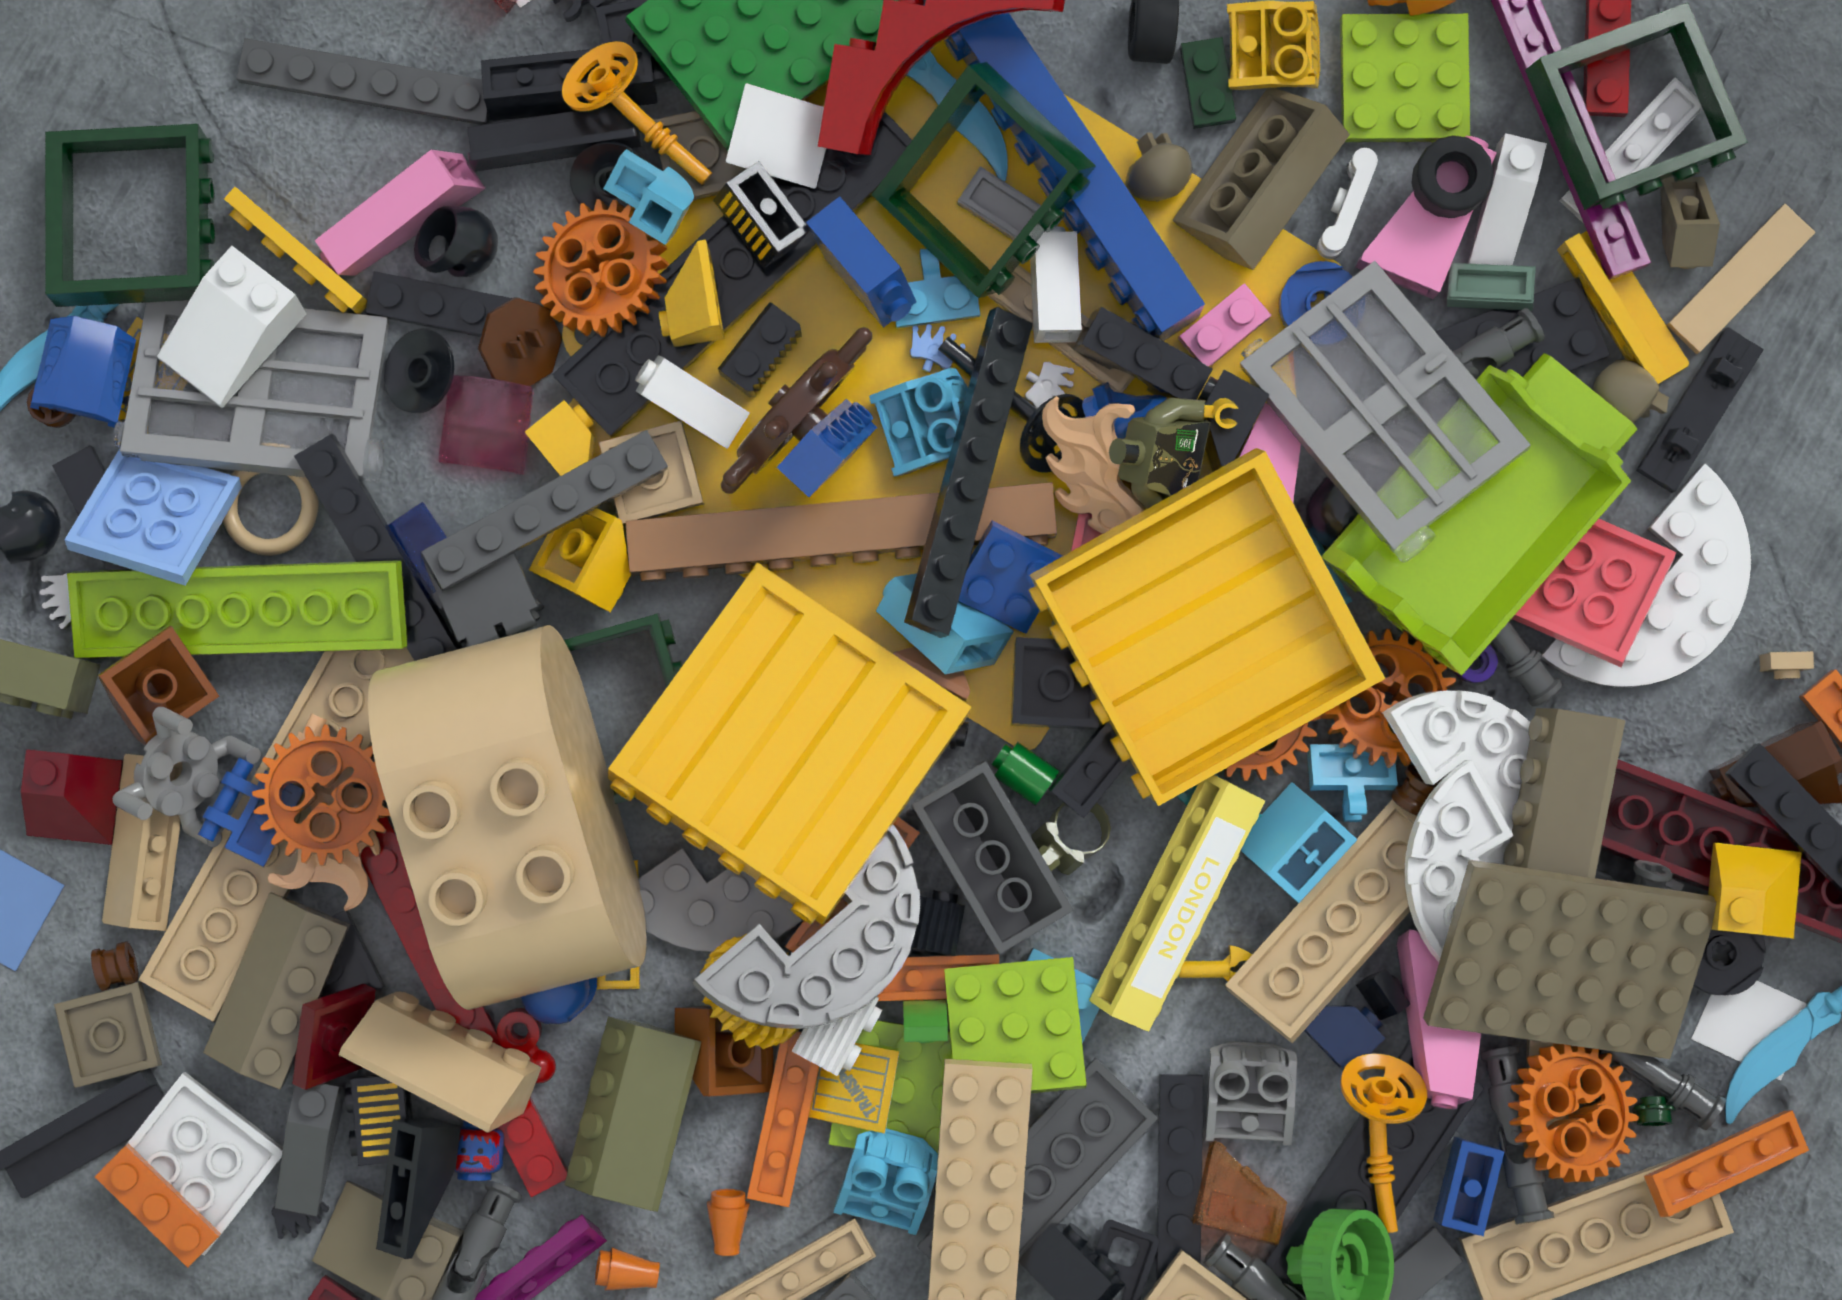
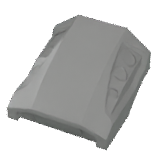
[1205,1041,1298,1145]

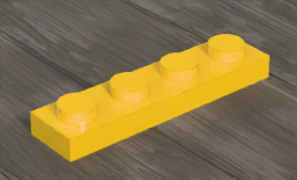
[224,187,367,314]

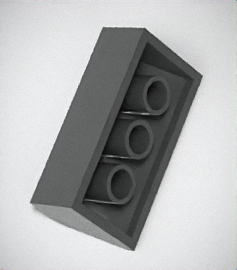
[911,761,1074,955]

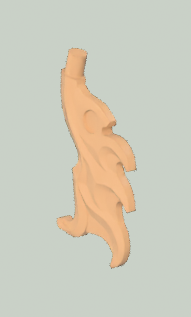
[1042,396,1146,534]
[268,713,384,911]

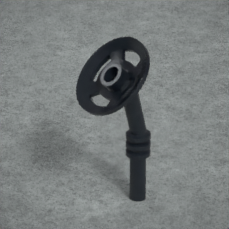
[938,336,1085,473]

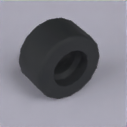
[1128,0,1179,64]
[1411,135,1494,219]

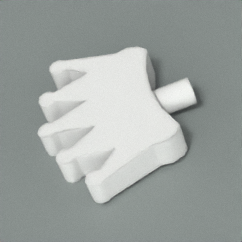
[1025,362,1074,408]
[40,573,71,629]

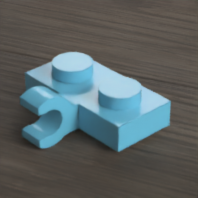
[896,249,980,329]
[1307,744,1398,822]

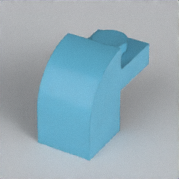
[603,149,694,245]

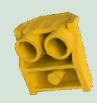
[1227,0,1320,90]

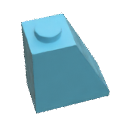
[876,574,1014,674]

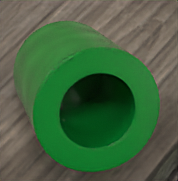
[991,742,1060,806]

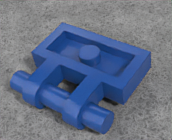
[198,758,304,867]

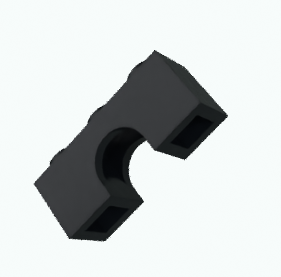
[1073,307,1213,400]

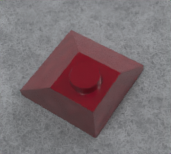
[21,749,123,845]

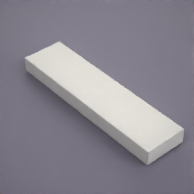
[1559,78,1703,222]

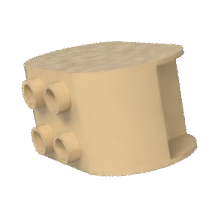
[368,625,647,1010]

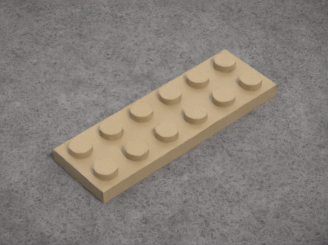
[1225,799,1417,1043]
[928,1059,1033,1300]
[1458,1149,1734,1300]

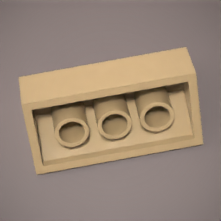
[339,992,542,1132]

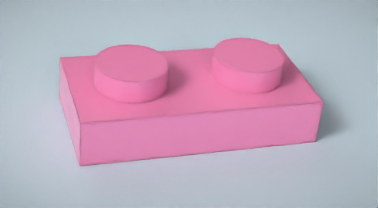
[1178,283,1271,367]

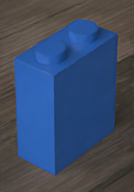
[806,196,917,328]

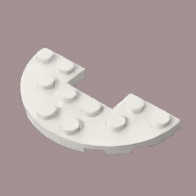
[1541,463,1751,687]
[1382,691,1530,865]
[1405,760,1514,962]

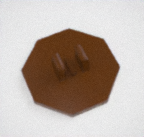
[478,297,562,389]

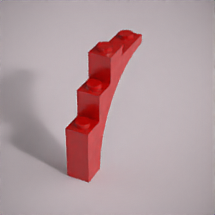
[817,0,1065,155]

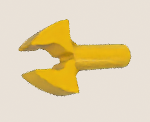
[1179,945,1253,982]

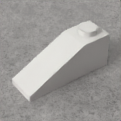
[1468,133,1547,265]

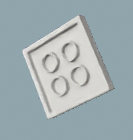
[126,1072,283,1256]

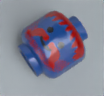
[454,1120,504,1181]

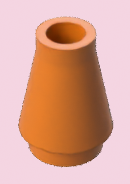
[707,1189,750,1256]
[595,1247,660,1291]

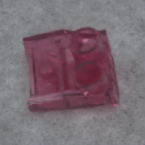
[439,375,534,475]

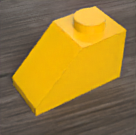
[525,400,595,476]

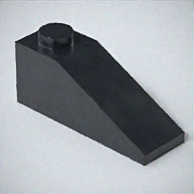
[376,1117,461,1259]

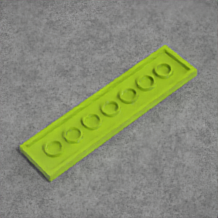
[67,560,407,658]

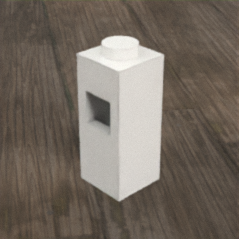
[1030,226,1082,343]
[635,355,750,449]

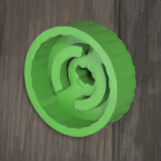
[1286,1208,1394,1300]

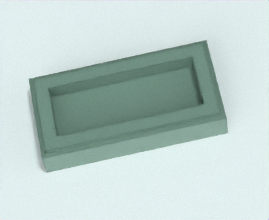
[1447,263,1536,311]

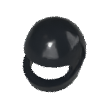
[414,206,498,277]
[1306,477,1378,547]
[0,490,61,564]

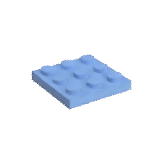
[64,449,242,586]

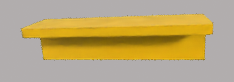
[1557,231,1689,384]

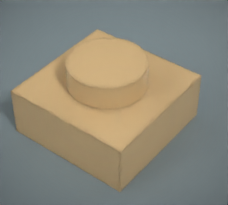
[1759,651,1814,680]

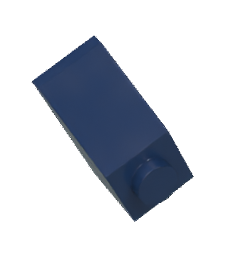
[1304,1005,1386,1071]

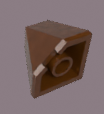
[1709,720,1842,808]

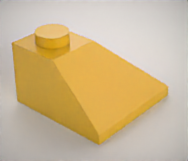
[659,240,724,347]
[529,508,631,613]
[1708,843,1802,939]

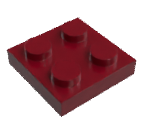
[292,983,376,1090]

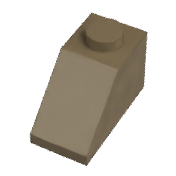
[1661,177,1720,269]

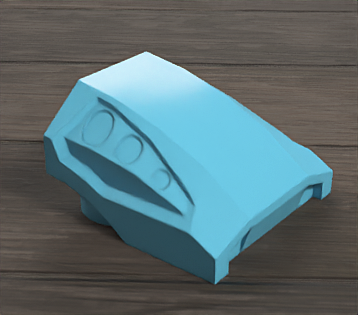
[869,368,968,476]
[833,1128,938,1235]

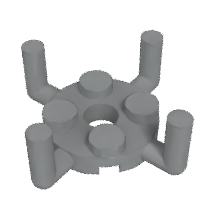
[113,707,261,847]

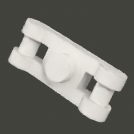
[1317,148,1378,259]

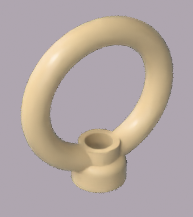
[223,444,319,556]

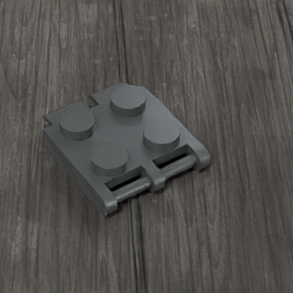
[425,553,539,646]

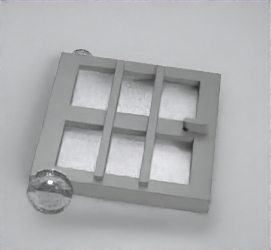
[1240,261,1531,563]
[114,300,389,482]

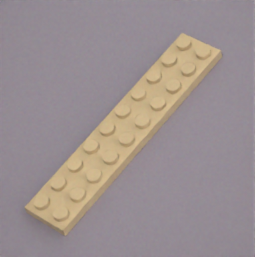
[139,647,414,1022]

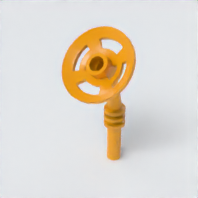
[562,41,713,185]
[1340,1054,1427,1233]

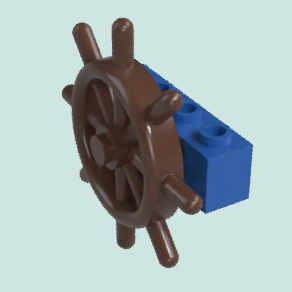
[721,327,878,497]

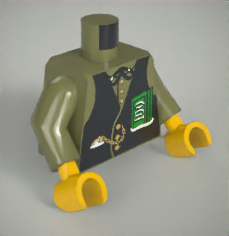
[1109,398,1238,509]

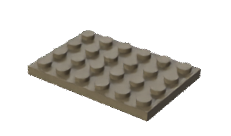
[1423,860,1716,1059]

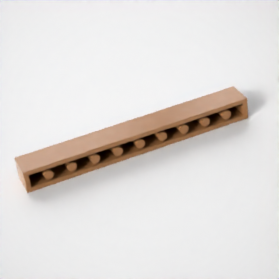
[625,482,1057,582]

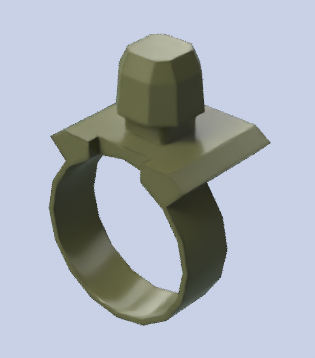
[1031,802,1111,875]

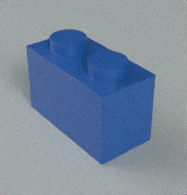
[1433,1136,1505,1237]

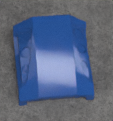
[30,316,136,428]

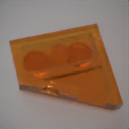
[1193,1141,1287,1245]

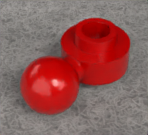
[497,1008,556,1084]

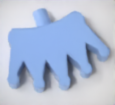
[910,324,966,373]

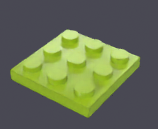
[1340,13,1470,142]
[944,957,1087,1093]
[829,1020,952,1153]

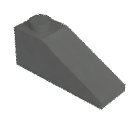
[275,1083,346,1217]

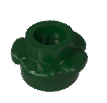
[1632,1096,1676,1126]

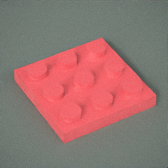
[1512,519,1676,668]

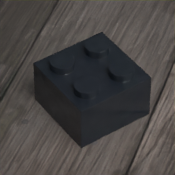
[1011,637,1099,730]

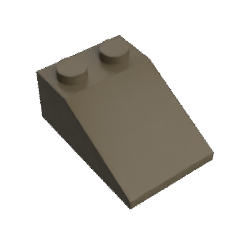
[312,1181,464,1300]

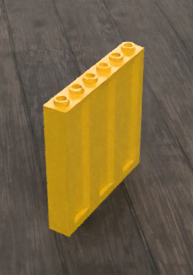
[1028,448,1385,806]
[608,563,972,925]

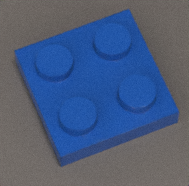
[958,520,1063,634]

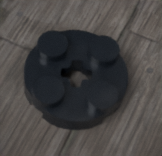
[1693,930,1766,995]

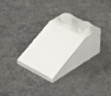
[157,246,307,408]

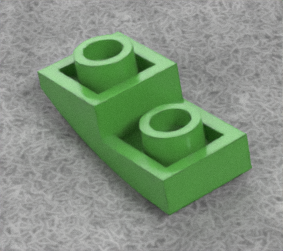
[903,999,948,1043]

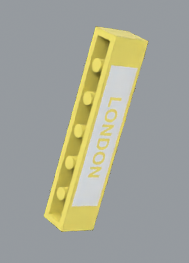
[1089,775,1265,1032]

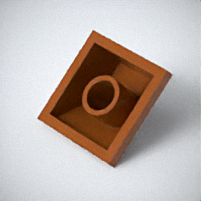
[98,626,219,745]
[675,1006,773,1097]

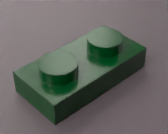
[1180,37,1236,129]

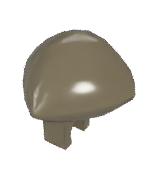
[1125,133,1193,201]
[1592,359,1669,424]

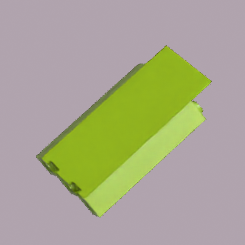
[1321,353,1638,676]

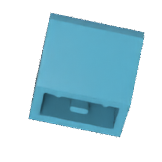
[1240,782,1358,903]

